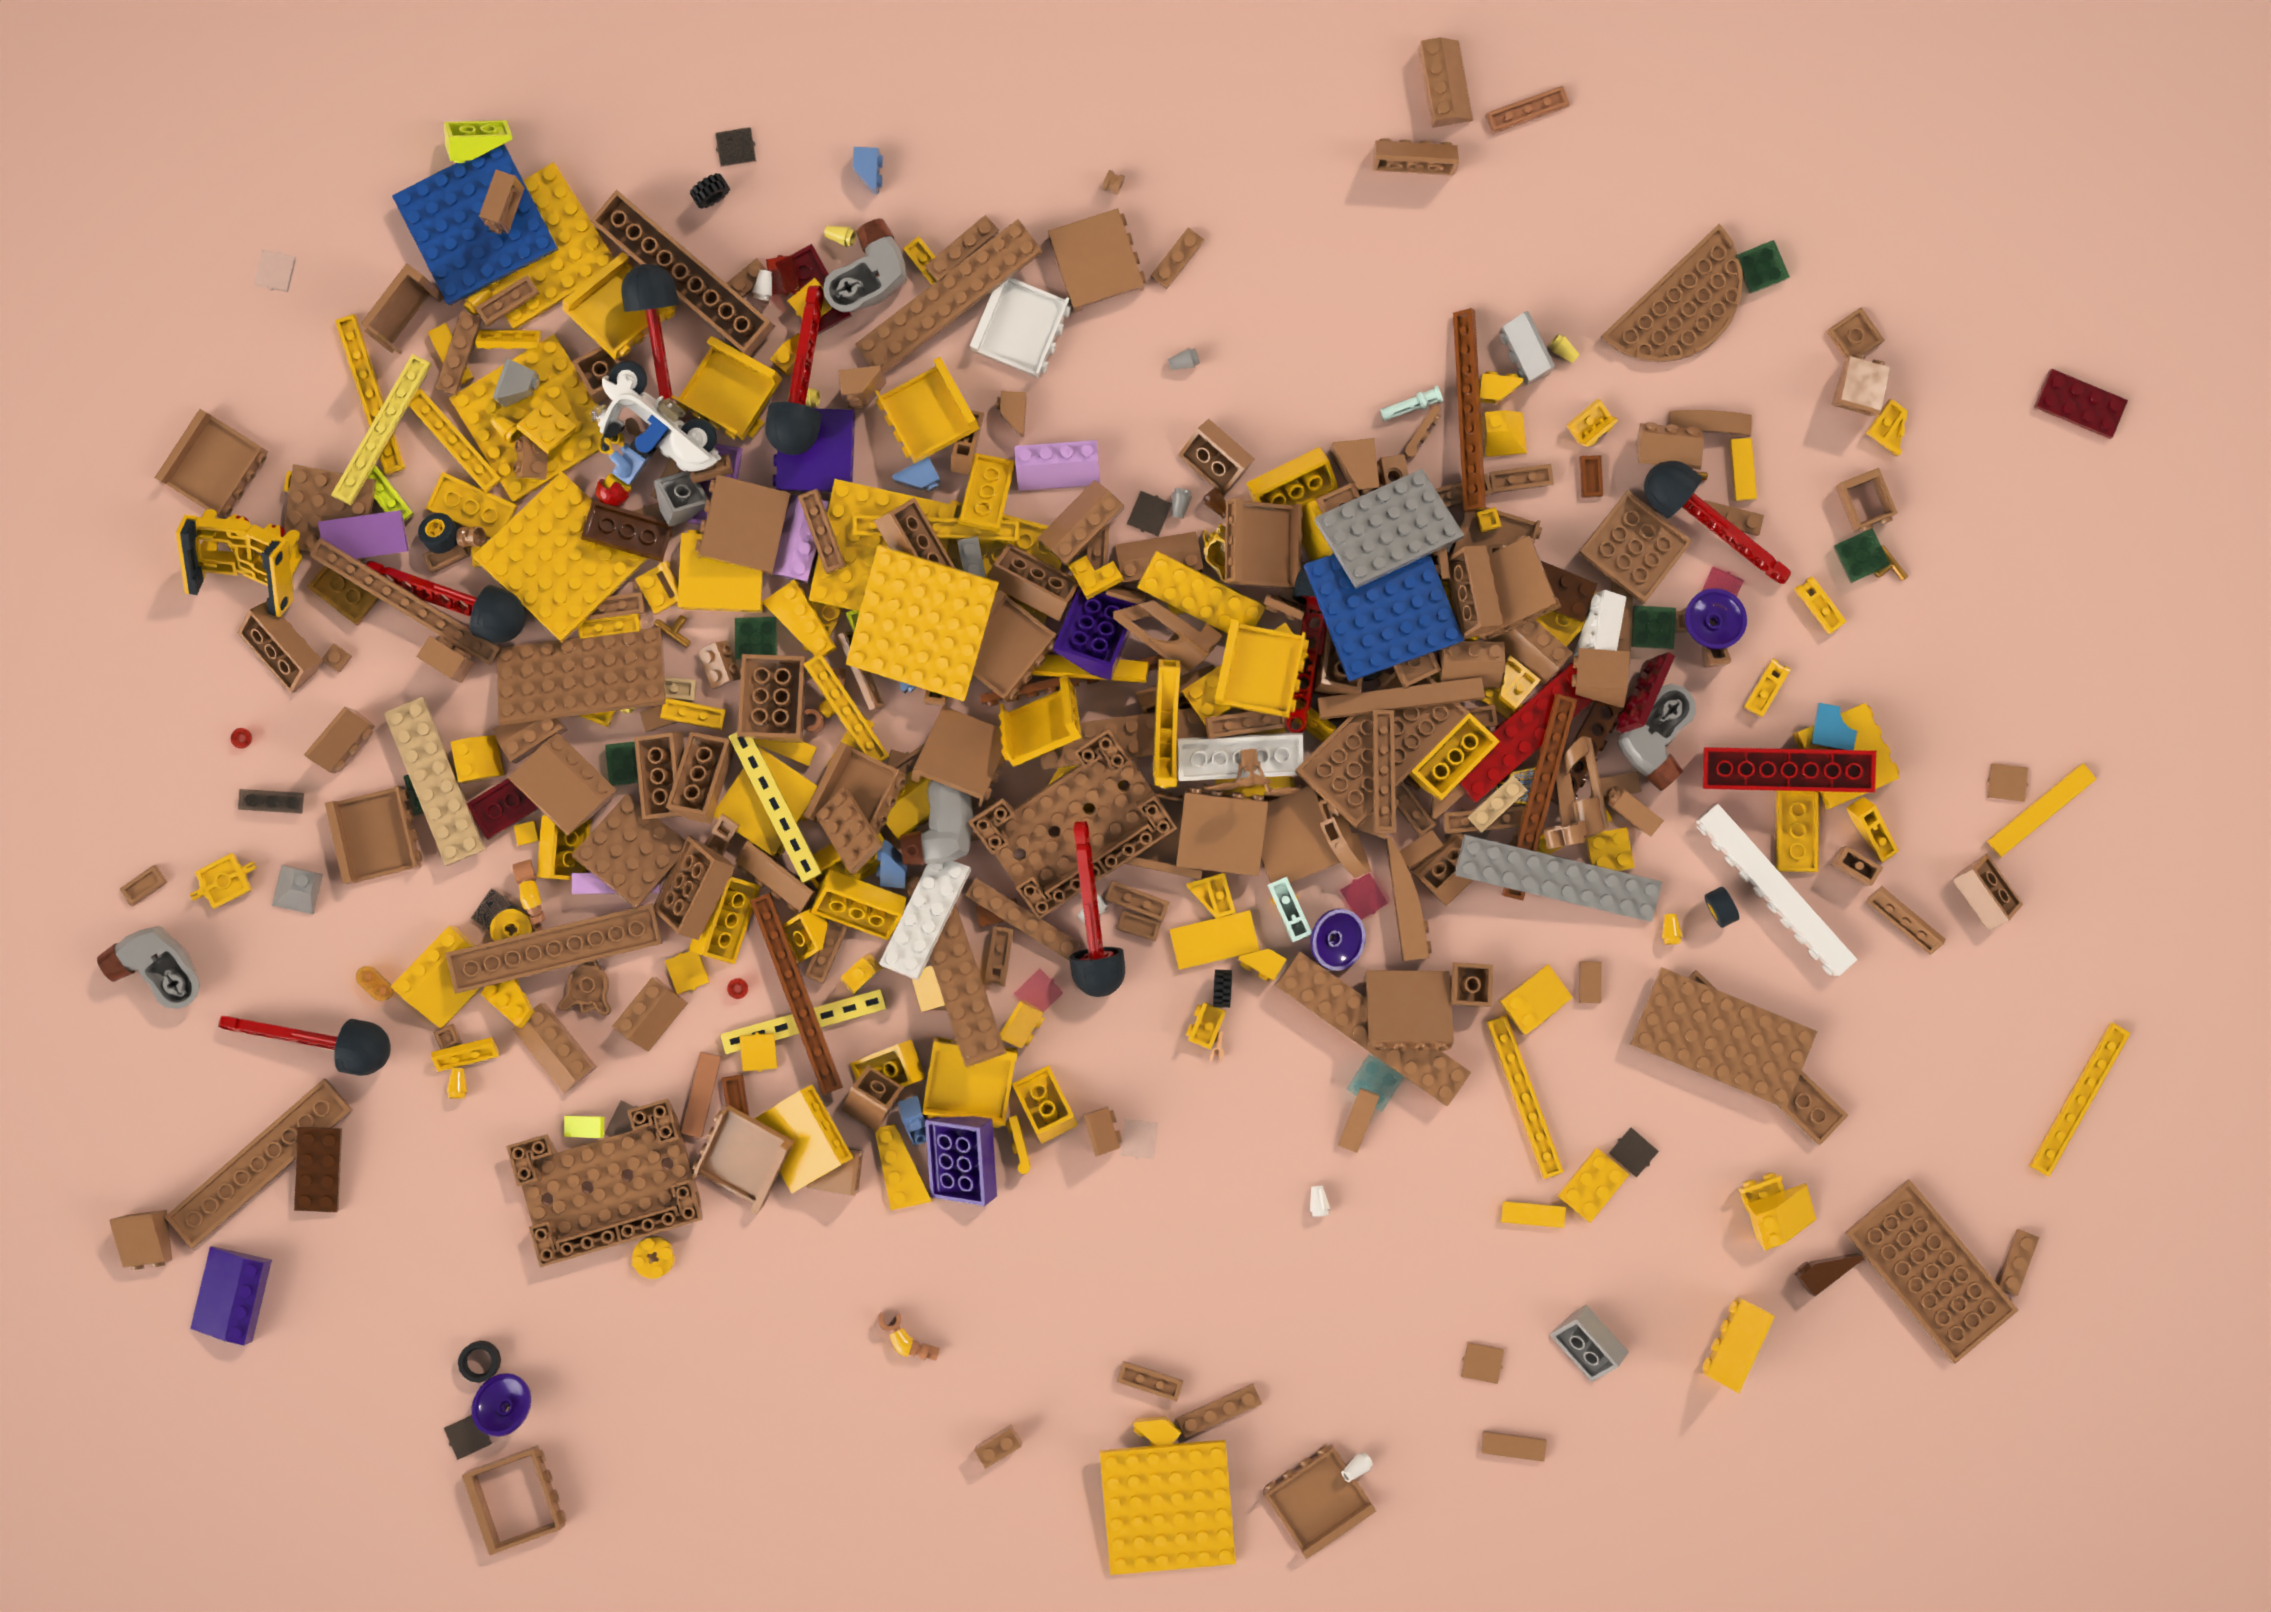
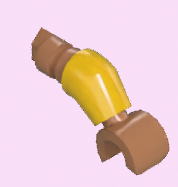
[804,668,846,733]
[513,859,546,932]
[878,1312,940,1361]

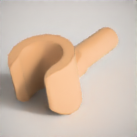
[1209,1032,1224,1062]

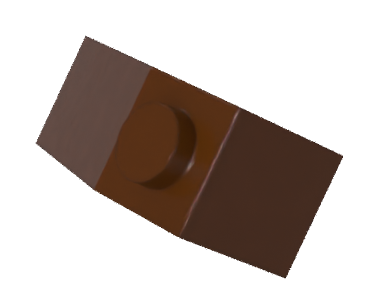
[1795,1253,1864,1297]

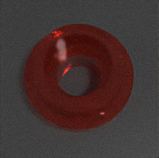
[231,728,252,749]
[727,978,748,999]

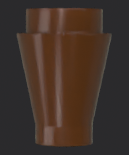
[1202,488,1226,519]

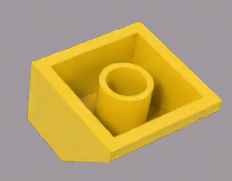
[451,735,505,784]

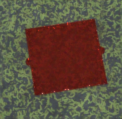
[766,255,800,296]

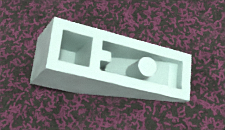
[1268,877,1312,942]

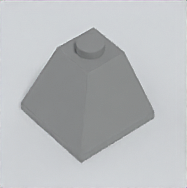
[492,359,540,407]
[654,471,709,527]
[272,865,323,914]

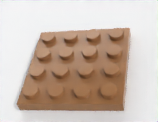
[284,464,376,561]
[1578,490,1692,604]
[572,794,685,909]

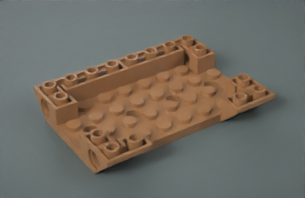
[968,728,1177,920]
[506,1098,703,1268]

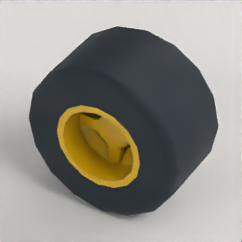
[418,513,459,554]
[1704,886,1740,928]

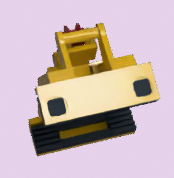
[176,509,302,617]

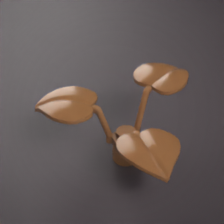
[1204,749,1301,797]

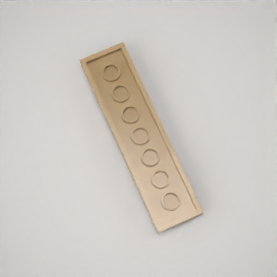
[384,697,486,866]

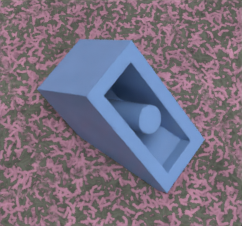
[892,457,941,492]

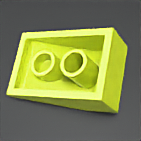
[444,120,512,163]

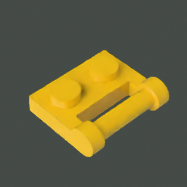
[635,561,678,615]

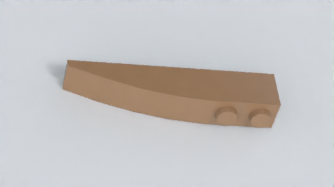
[1385,837,1432,961]

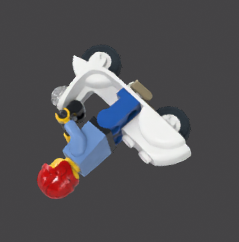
[590,361,721,507]

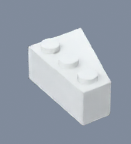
[1573,590,1626,656]

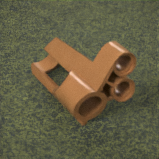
[1113,600,1222,674]
[1543,736,1609,849]

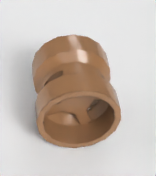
[456,526,486,547]

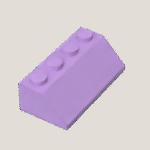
[1014,440,1100,491]
[772,495,829,585]

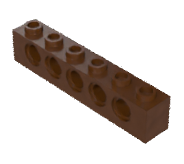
[1550,698,1627,805]

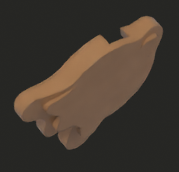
[558,960,611,1016]

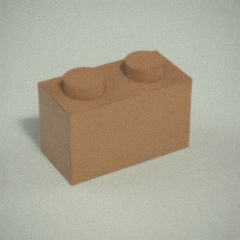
[1830,846,1883,886]
[974,1424,1022,1469]

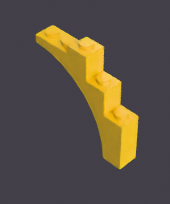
[1153,659,1180,788]

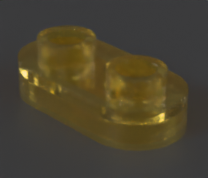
[355,966,394,1001]

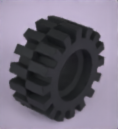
[690,173,730,209]
[1213,969,1232,1008]

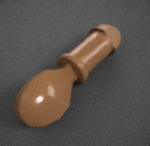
[625,418,640,440]

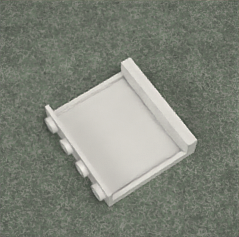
[970,277,1072,378]

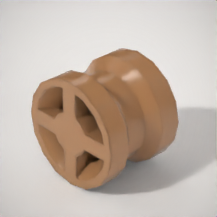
[1102,170,1125,195]

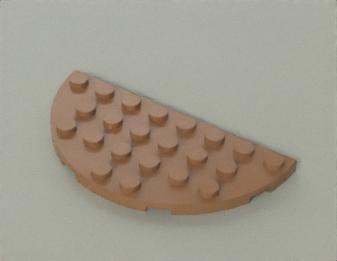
[1601,224,1743,362]

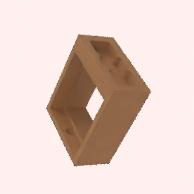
[479,170,525,234]
[1836,468,1898,532]
[1604,785,1664,837]

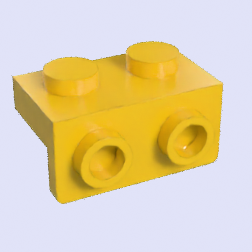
[1566,399,1618,447]
[1186,1002,1226,1050]
[1738,1172,1784,1212]

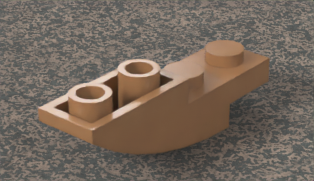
[1318,799,1372,878]

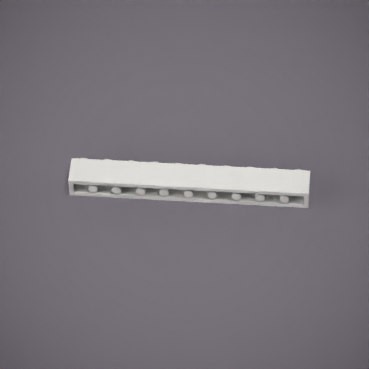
[1695,804,1858,976]

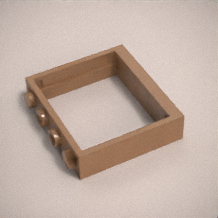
[462,1445,566,1556]

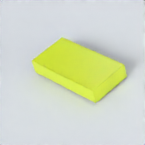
[564,1115,604,1138]

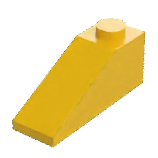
[1846,796,1899,863]

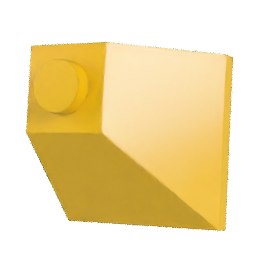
[1482,410,1527,457]
[783,908,828,964]

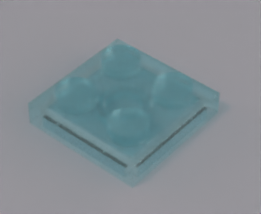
[1346,1054,1404,1112]

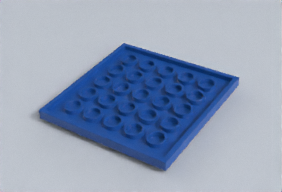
[392,144,559,305]
[1304,554,1464,682]

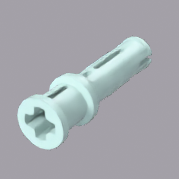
[1380,385,1443,422]

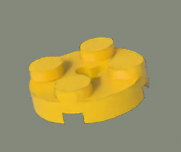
[490,909,533,941]
[632,1236,675,1279]

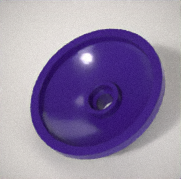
[1685,588,1747,650]
[1311,908,1366,971]
[472,1373,531,1437]

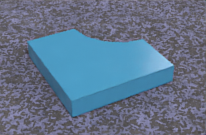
[1811,703,1857,750]

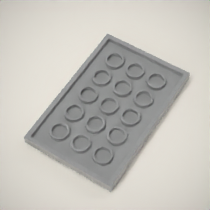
[1314,469,1464,588]

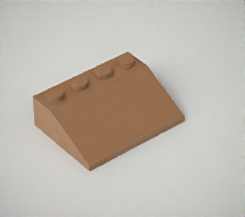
[737,654,806,743]
[508,732,617,836]
[653,836,735,940]

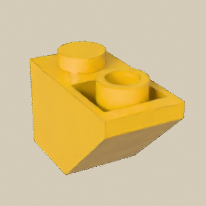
[1479,371,1523,404]
[1238,949,1287,982]
[1133,1416,1181,1446]

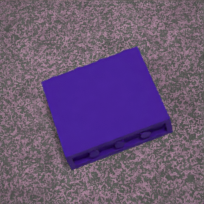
[773,408,855,492]

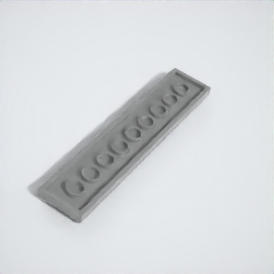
[1454,834,1662,922]

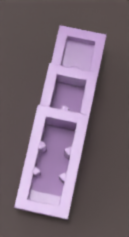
[572,873,660,894]

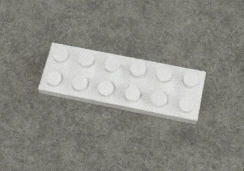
[1177,733,1303,781]
[879,860,971,980]

